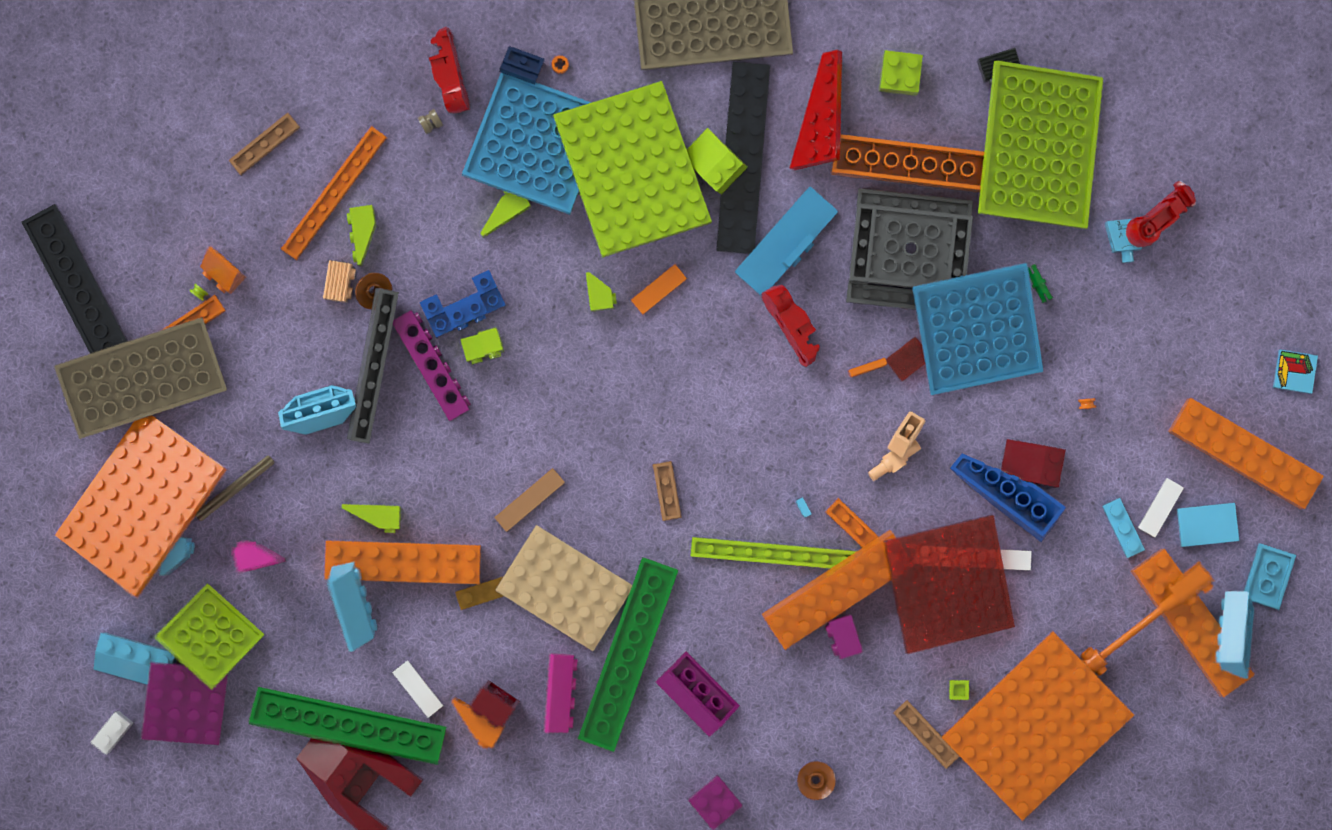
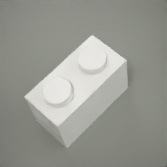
[91,711,133,754]

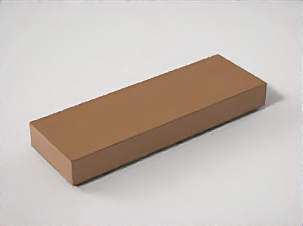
[653,461,681,521]

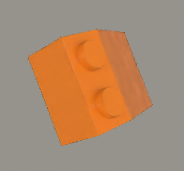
[200,246,246,294]
[452,697,505,749]

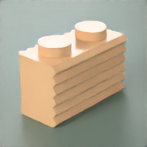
[323,260,356,303]
[888,412,926,457]

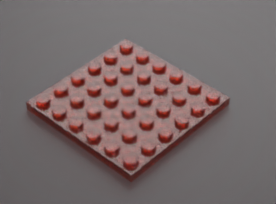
[884,514,1015,654]

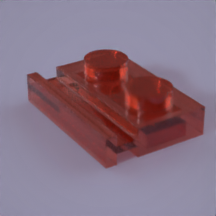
[886,336,925,382]

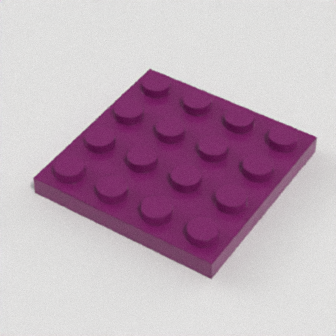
[141,662,228,745]

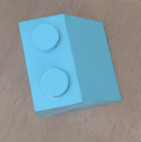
[160,537,195,575]

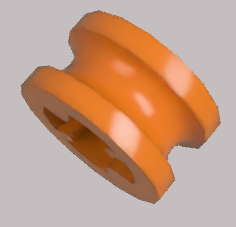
[551,56,569,74]
[1078,398,1096,409]

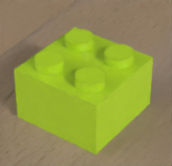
[879,50,923,96]

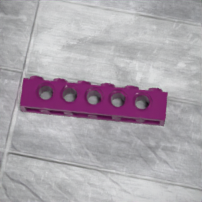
[393,310,471,422]

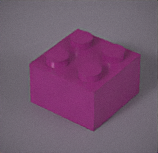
[825,614,863,659]
[688,774,743,830]

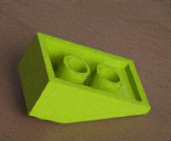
[687,128,748,195]

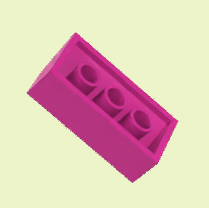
[233,541,286,572]
[545,653,578,733]

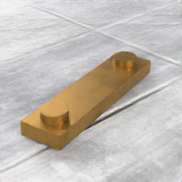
[455,576,504,610]

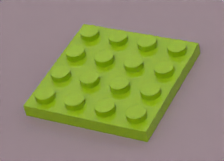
[155,583,265,690]

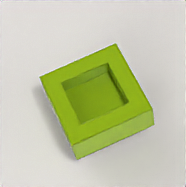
[949,680,969,700]

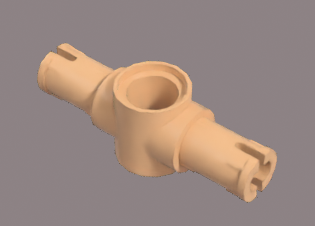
[868,440,921,481]

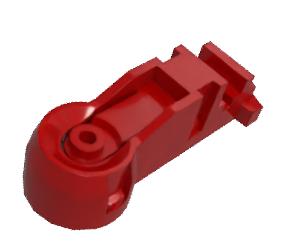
[429,27,470,114]
[1126,181,1196,247]
[762,285,820,367]

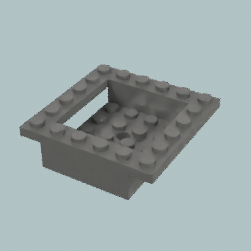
[846,188,973,310]

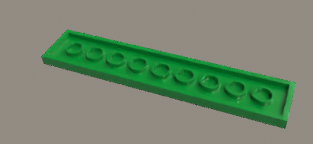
[578,557,678,752]
[248,687,446,765]

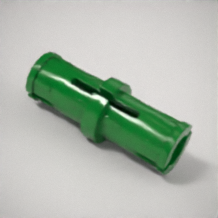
[1028,264,1053,304]

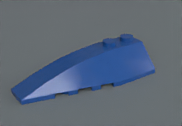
[950,453,1066,542]

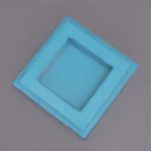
[796,497,812,517]

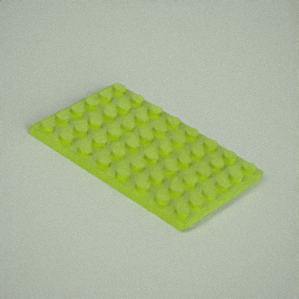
[978,61,1103,229]
[553,81,712,258]

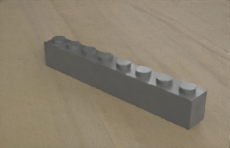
[347,288,399,444]

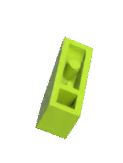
[480,191,531,238]
[342,504,401,533]

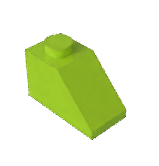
[586,272,617,312]

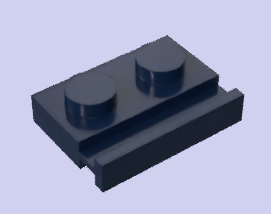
[499,46,545,85]

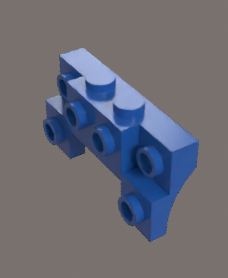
[419,270,506,338]

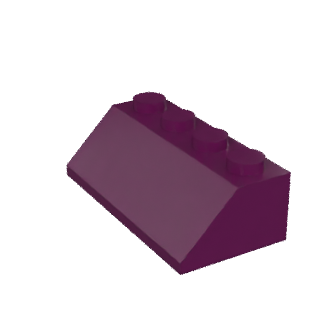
[656,651,740,737]

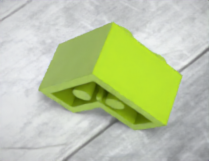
[460,327,504,365]

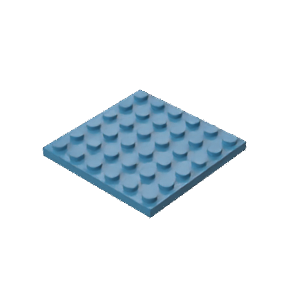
[462,73,591,215]
[912,263,1044,395]

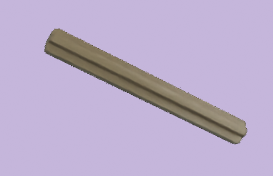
[195,455,275,521]

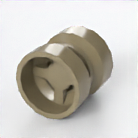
[418,109,443,135]

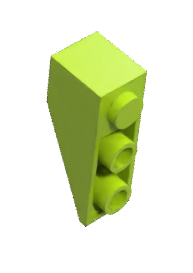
[347,205,376,266]

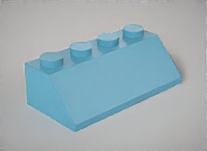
[328,562,377,652]
[1216,591,1254,679]
[94,632,177,684]

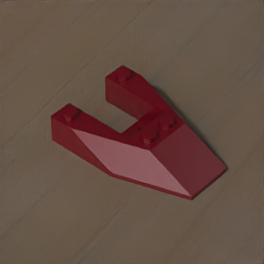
[296,738,424,830]

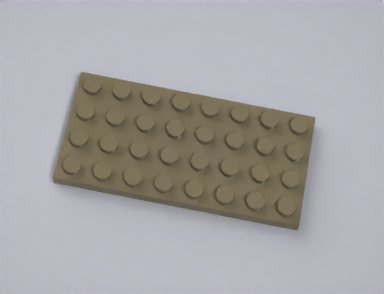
[634,0,793,70]
[54,317,227,439]

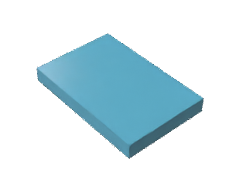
[1177,503,1239,547]
[1244,543,1296,610]

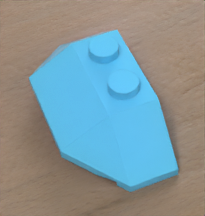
[278,385,356,435]

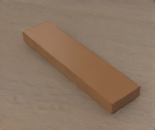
[229,113,300,175]
[494,468,565,532]
[893,700,960,769]

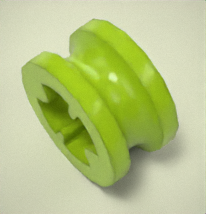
[189,283,209,301]

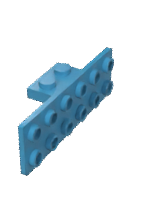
[735,187,838,296]

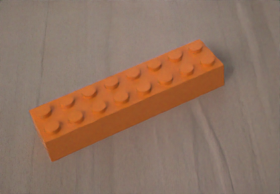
[831,134,984,193]
[1168,398,1324,509]
[762,530,914,650]
[324,541,481,584]
[1131,549,1255,697]

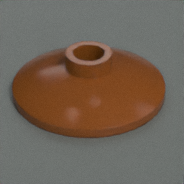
[355,273,392,310]
[797,761,836,800]

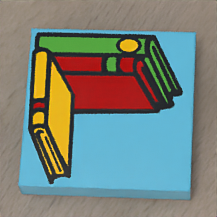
[1273,350,1318,394]

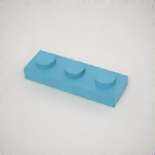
[1102,498,1145,558]

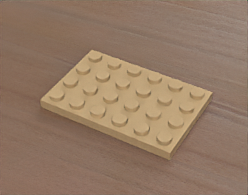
[495,525,632,651]

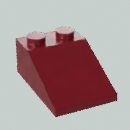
[1001,439,1066,488]
[469,680,520,728]

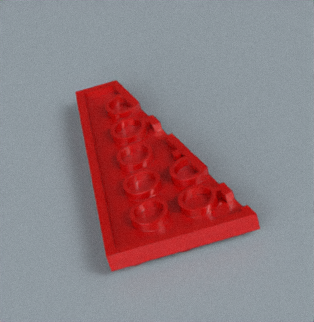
[789,49,842,170]

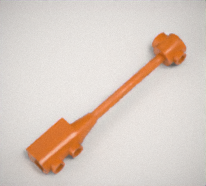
[1080,561,1215,676]

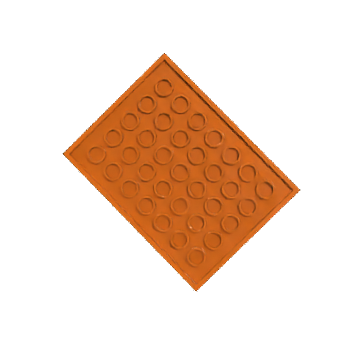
[55,415,227,598]
[942,631,1134,821]

